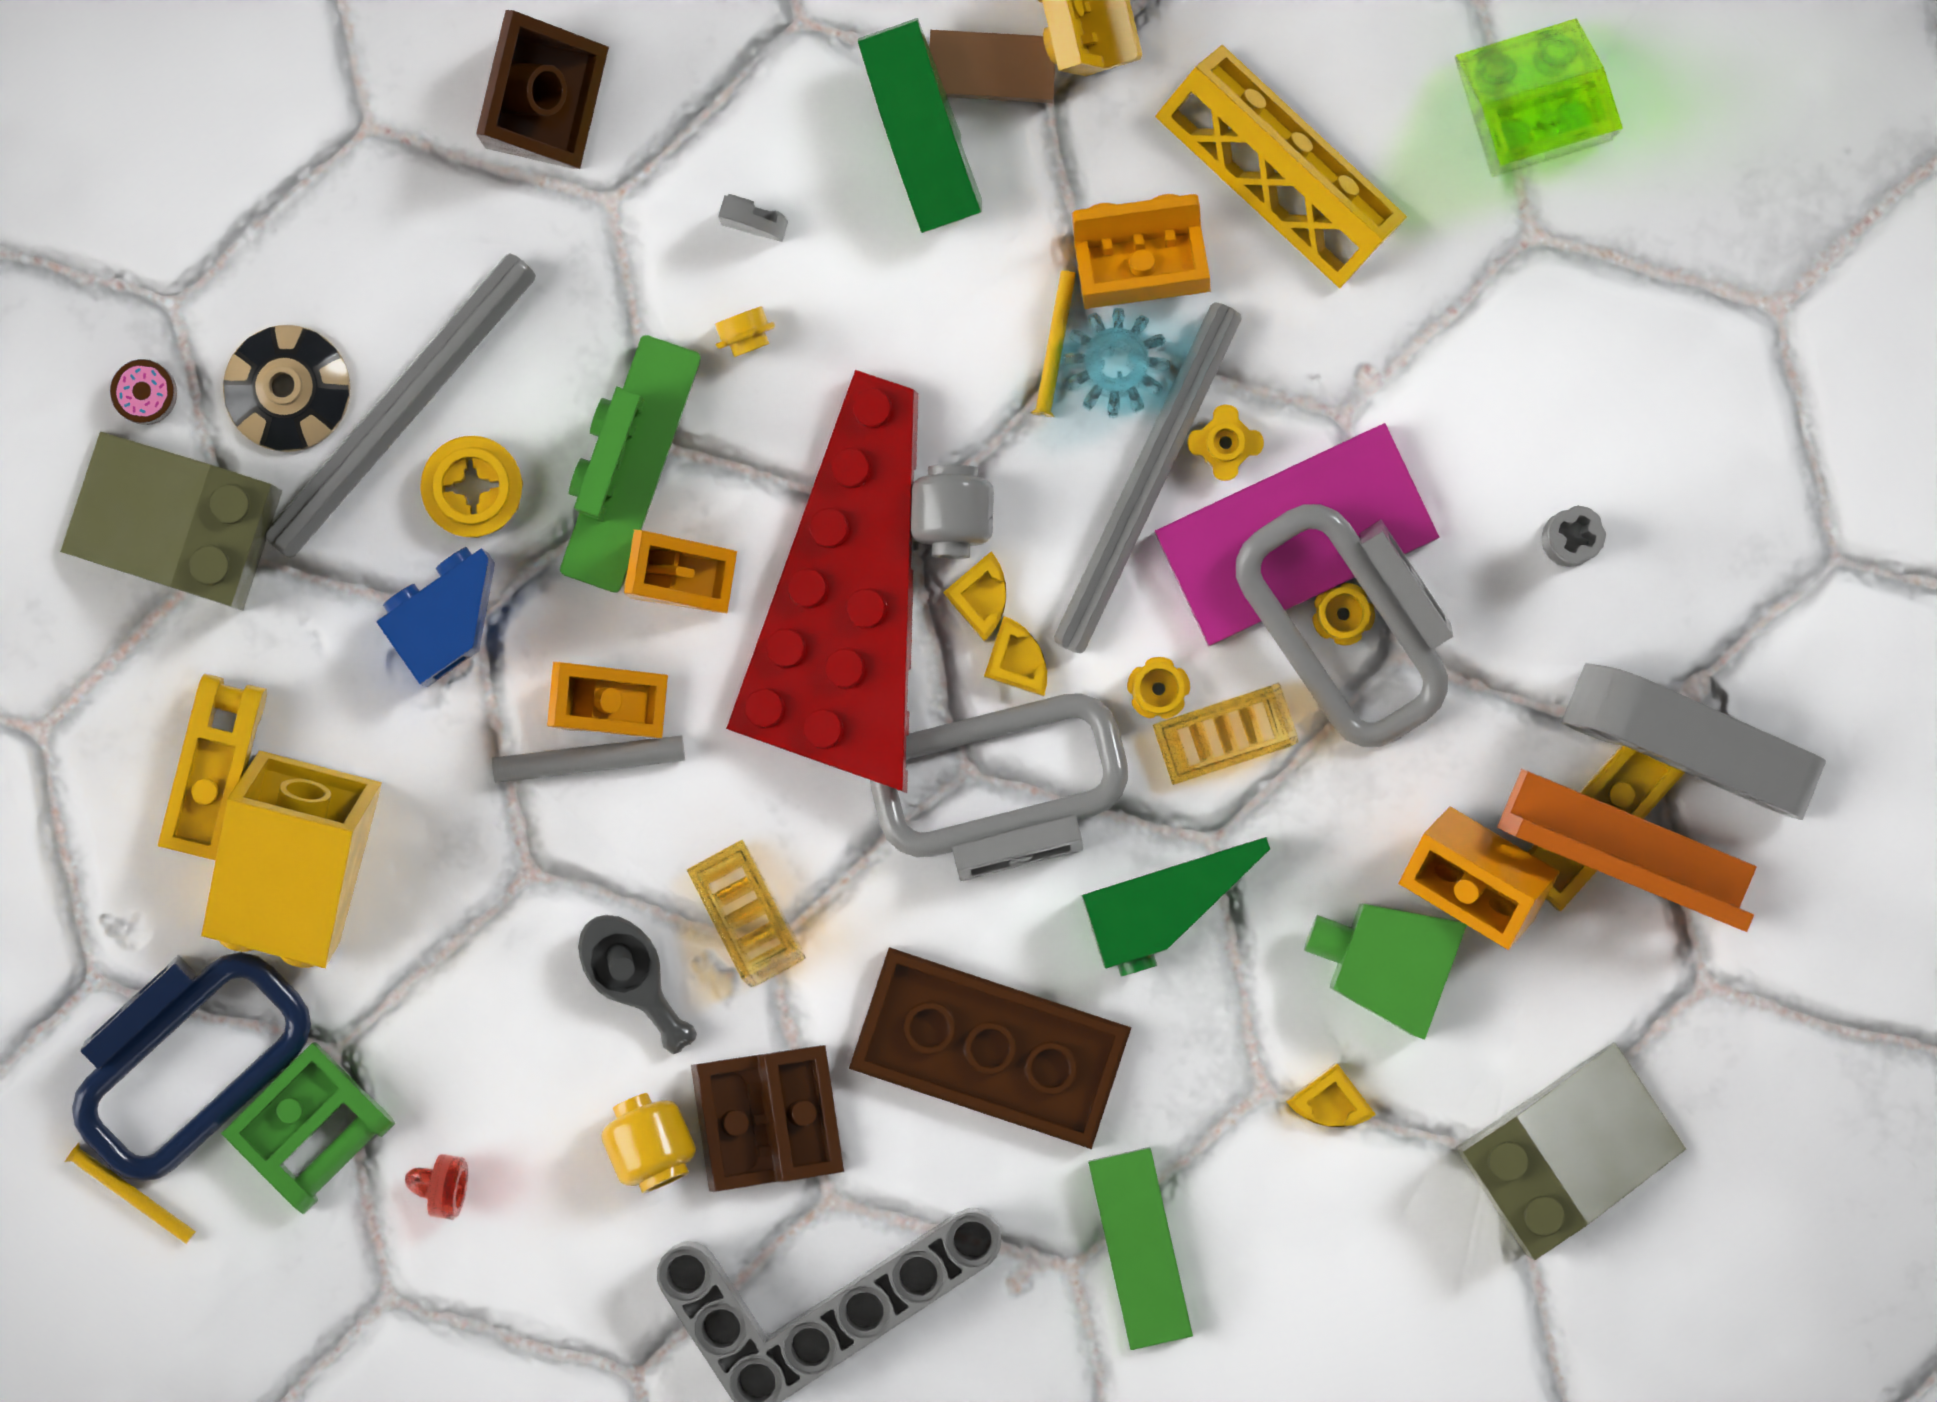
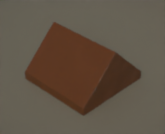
[476,10,609,169]

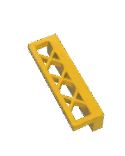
[1155,45,1407,289]

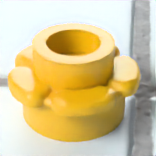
[715,306,775,357]
[1312,583,1375,646]
[1127,657,1190,719]

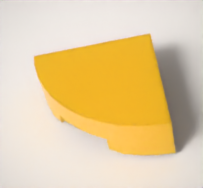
[943,551,1006,642]
[984,616,1047,697]
[1285,1063,1376,1127]

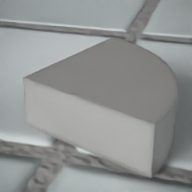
[718,193,788,242]

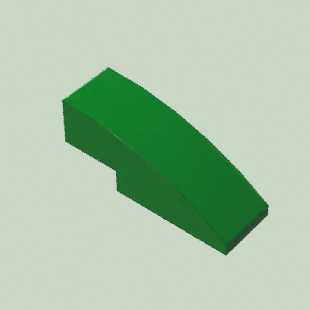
[858,18,982,233]

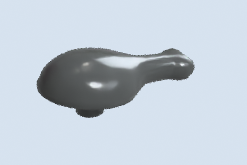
[578,915,697,1054]

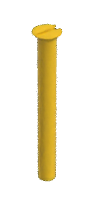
[1030,271,1076,417]
[64,1142,196,1244]

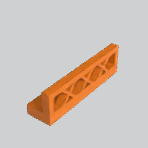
[1497,768,1757,932]

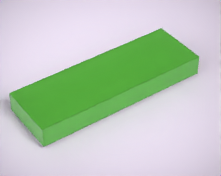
[1088,1147,1193,1350]

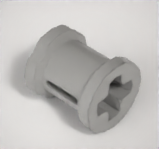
[1541,505,1606,567]

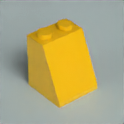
[201,750,382,968]

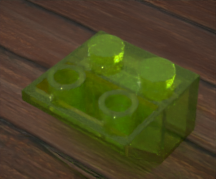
[1454,18,1623,177]

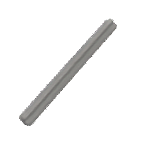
[265,253,536,558]
[1054,302,1242,654]

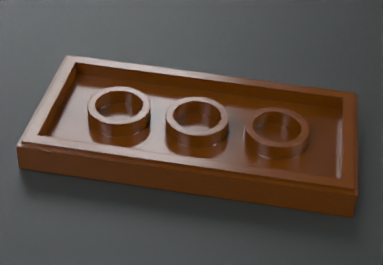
[849,947,1132,1149]

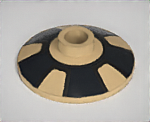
[223,325,351,452]

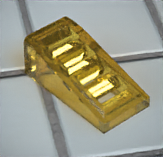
[1152,682,1299,785]
[687,840,806,987]

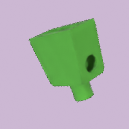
[1304,904,1467,1040]

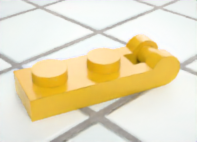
[157,673,267,860]

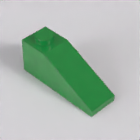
[1081,837,1270,977]

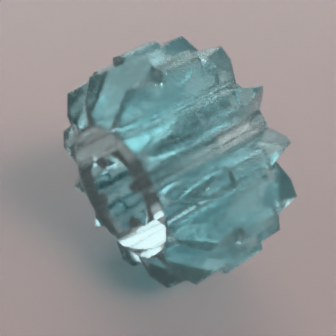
[1061,308,1170,418]

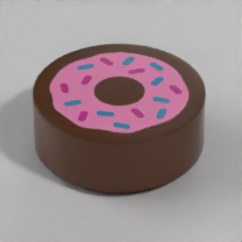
[110,359,177,425]

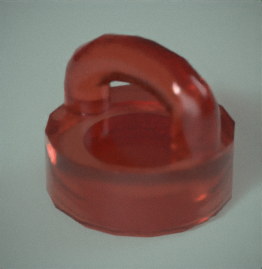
[404,1154,468,1221]

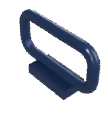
[72,952,311,1182]

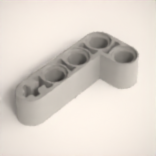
[1561,663,1826,820]

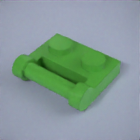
[221,1042,396,1214]

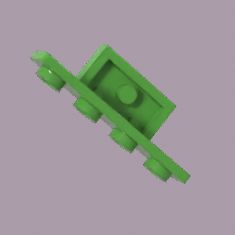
[560,335,701,593]

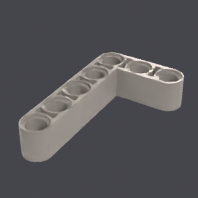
[657,1208,1001,1402]

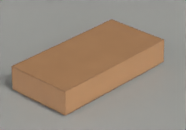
[929,30,1055,103]

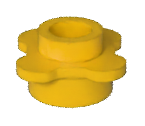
[1187,404,1264,481]

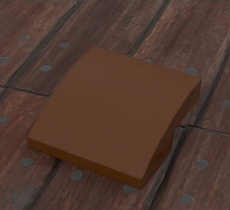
[691,1045,844,1192]

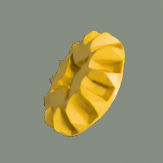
[420,436,524,538]

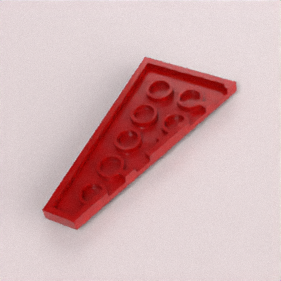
[726,370,919,793]

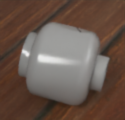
[911,465,994,559]

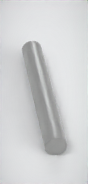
[492,735,685,783]

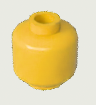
[601,1093,696,1193]

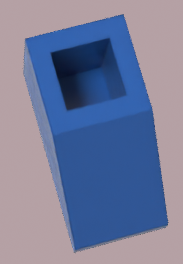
[376,547,495,687]

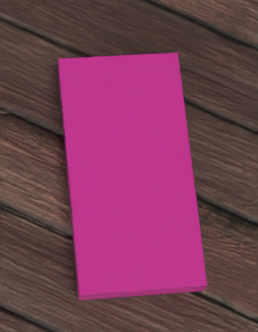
[1154,423,1440,647]

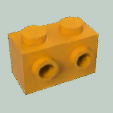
[1398,806,1560,950]

